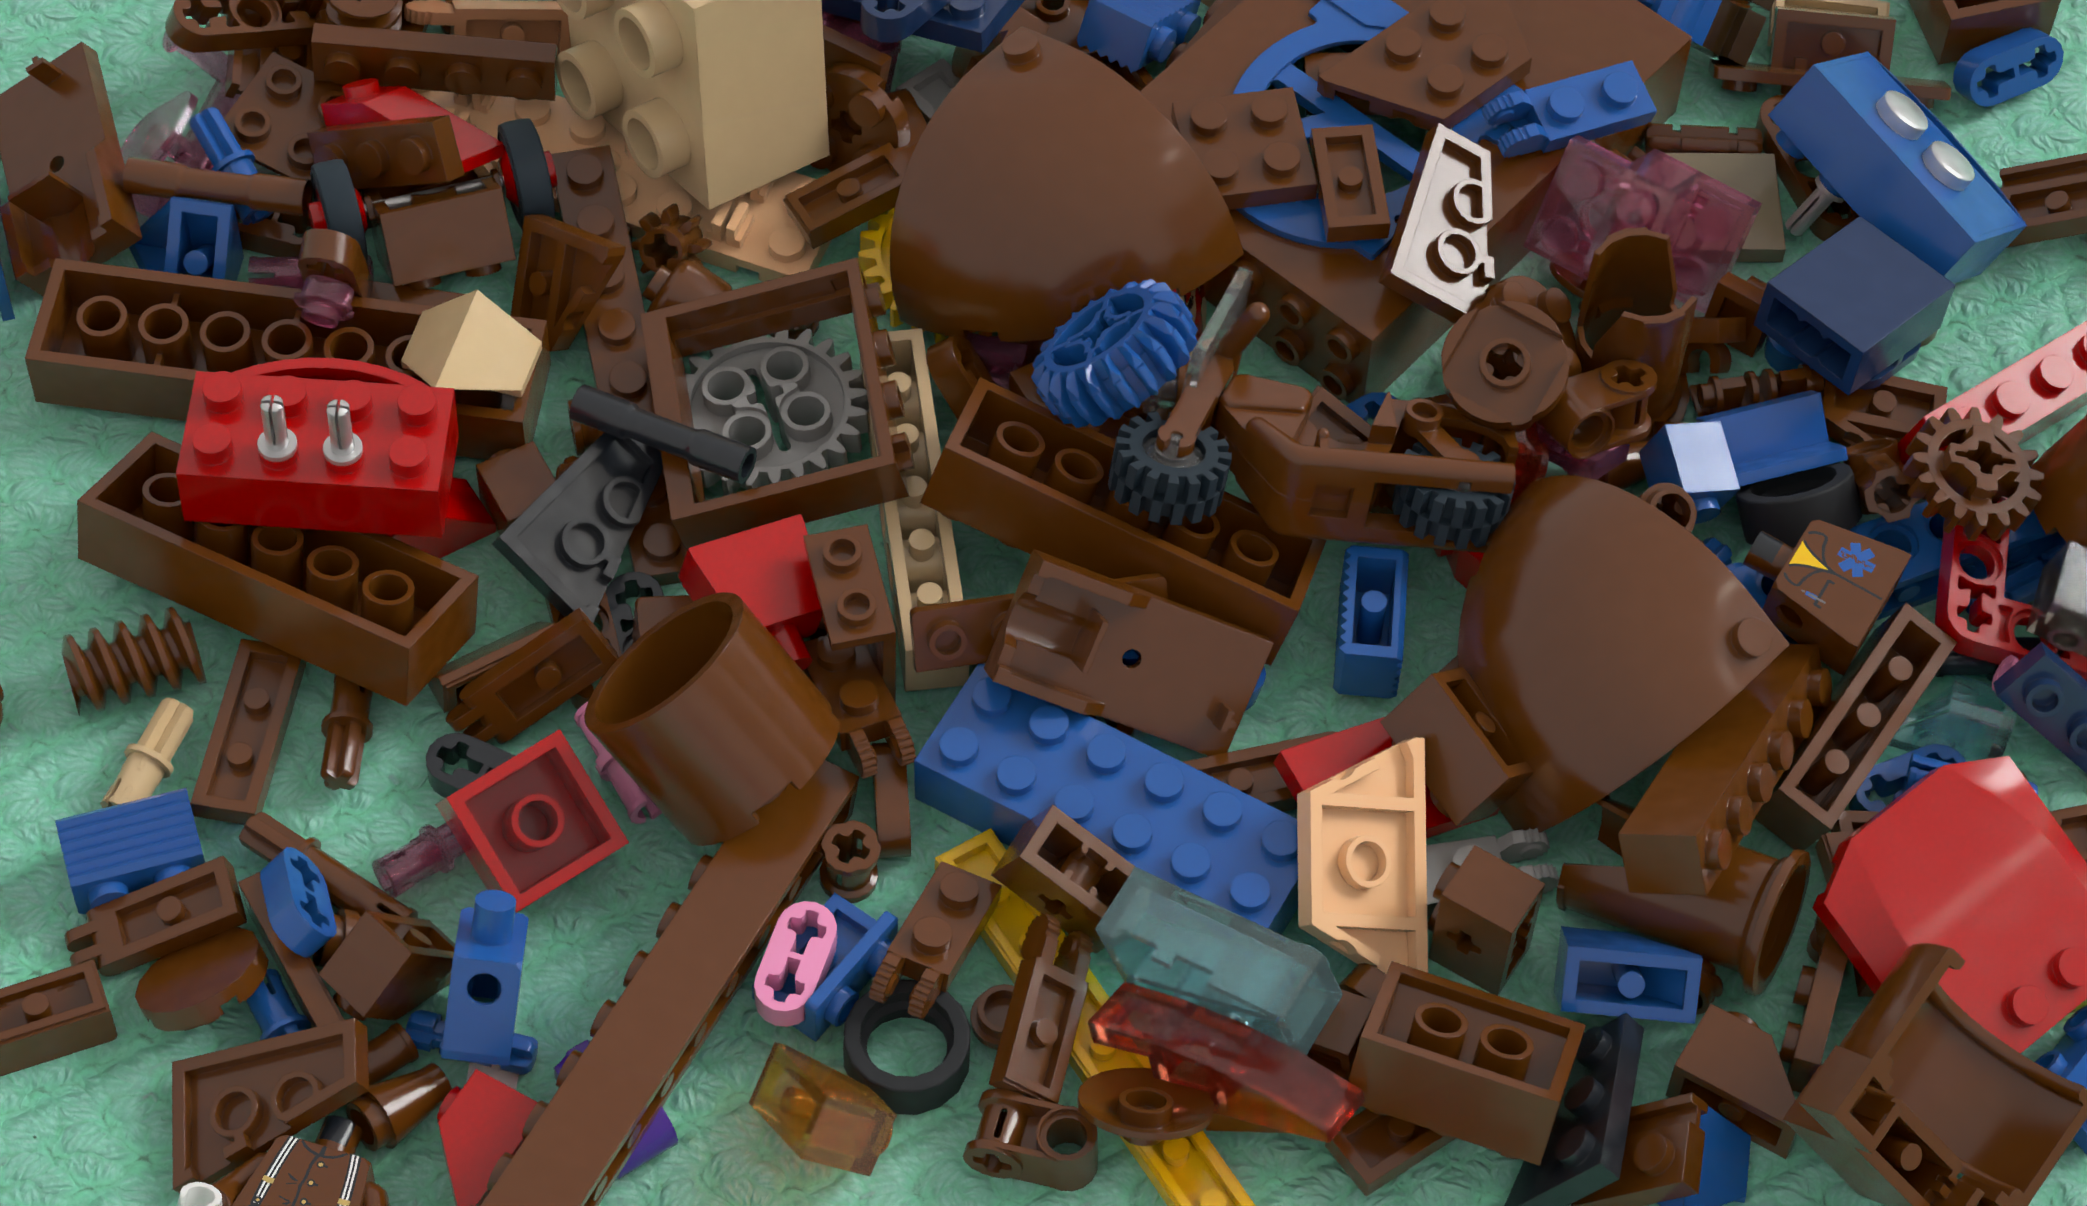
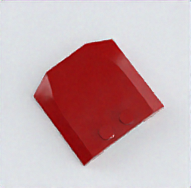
[1812,756,2087,1054]

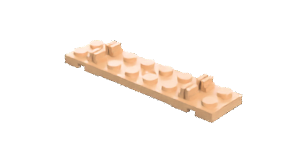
[411,89,831,282]

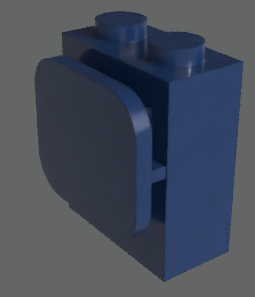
[1754,216,1956,396]

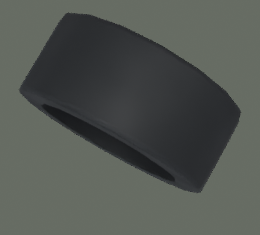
[1735,462,1862,548]
[843,979,971,1115]

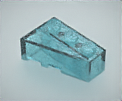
[1095,867,1343,1058]

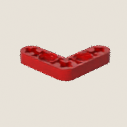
[1935,496,2087,681]

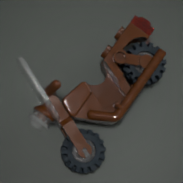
[1108,267,1549,553]

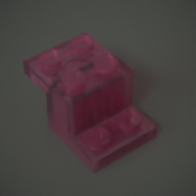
[1523,135,1762,314]

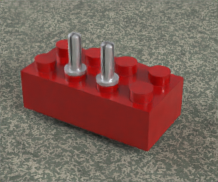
[176,358,459,538]

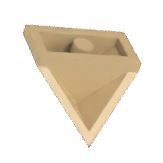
[401,289,542,398]

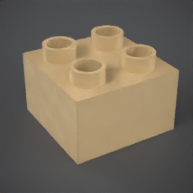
[556,0,830,210]

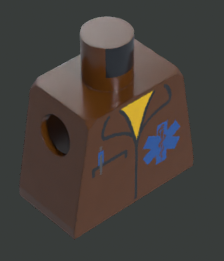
[1743,520,1912,676]

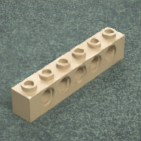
[860,328,969,692]

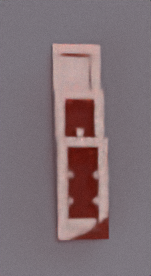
[1088,982,1365,1143]

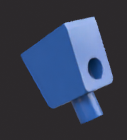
[441,890,529,1066]

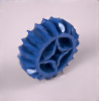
[1031,279,1198,428]

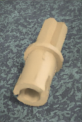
[100,697,193,808]

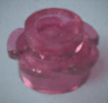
[293,275,354,328]

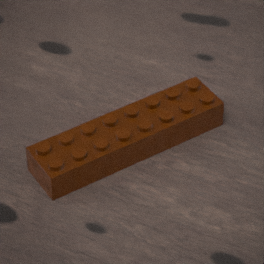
[25,258,551,460]

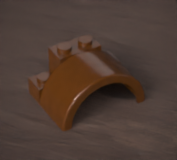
[1783,943,2087,1206]

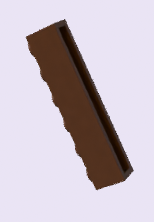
[1618,644,1832,896]

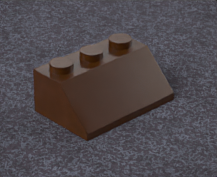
[1343,961,1586,1166]

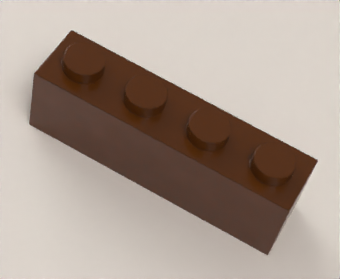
[1755,603,1957,851]

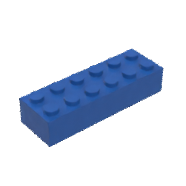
[914,663,1298,972]

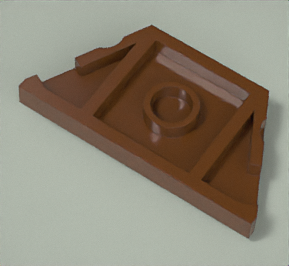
[1317,0,1532,131]

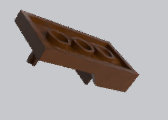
[0,42,143,297]
[983,549,1274,756]

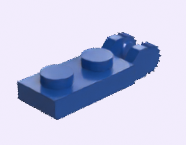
[1481,60,1657,158]

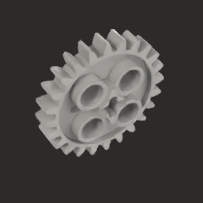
[685,329,869,496]

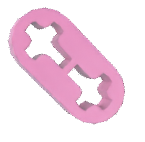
[754,901,837,1027]

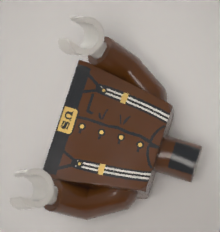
[177,1115,390,1206]

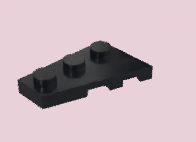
[492,432,663,623]
[1504,1013,1644,1206]

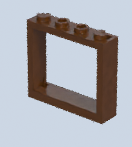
[640,257,915,550]

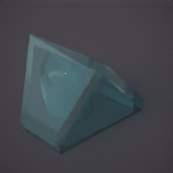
[1888,675,2017,762]

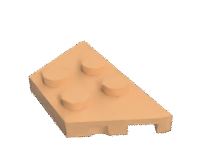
[1297,737,1428,974]

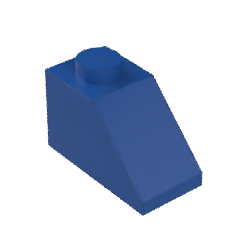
[1553,926,1703,1024]

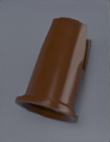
[1575,227,1698,441]
[1556,795,1811,996]

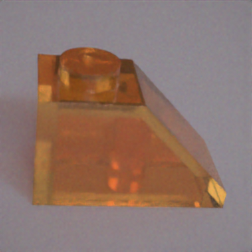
[749,1042,897,1176]

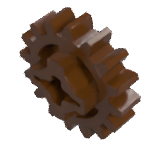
[1902,407,2044,541]

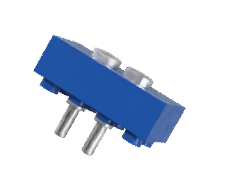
[1768,51,2027,283]

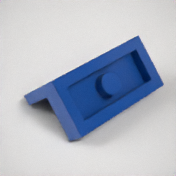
[1696,390,1848,486]

